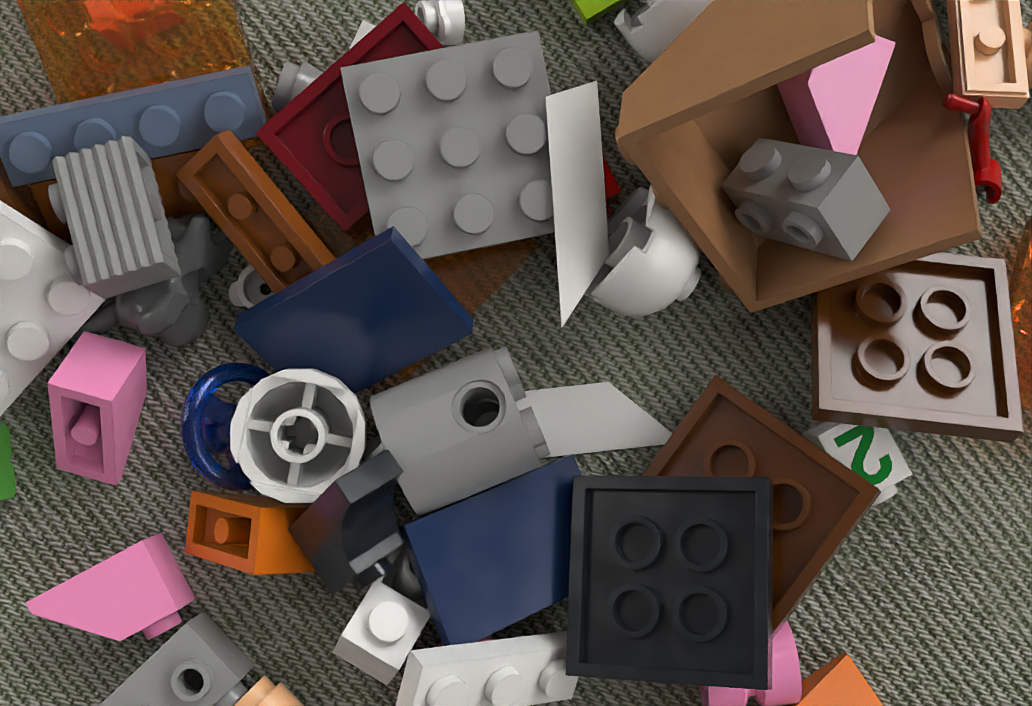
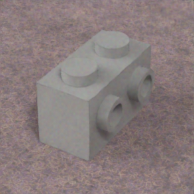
[721,138,891,261]
[99,611,255,706]

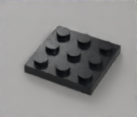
[565,475,773,690]

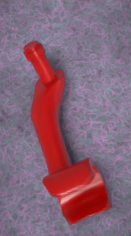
[942,93,1002,204]

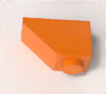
[185,490,316,575]

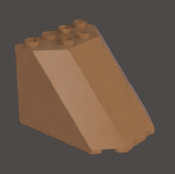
[615,0,983,313]

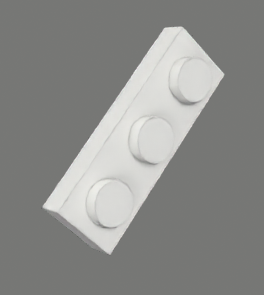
[395,631,579,706]

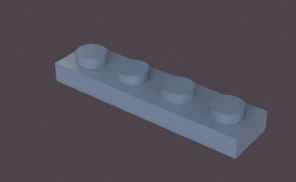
[0,65,267,187]

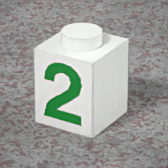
[802,421,913,506]

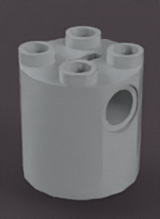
[363,346,550,517]

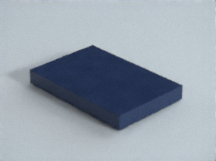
[233,226,474,394]
[399,454,581,646]

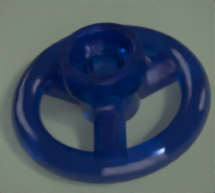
[181,362,271,491]

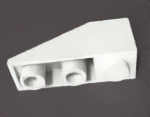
[332,512,431,685]

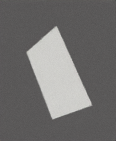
[545,80,609,328]
[475,382,673,458]

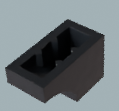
[288,449,407,595]

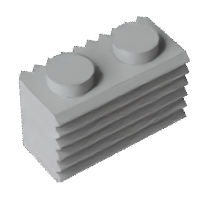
[48,136,181,299]

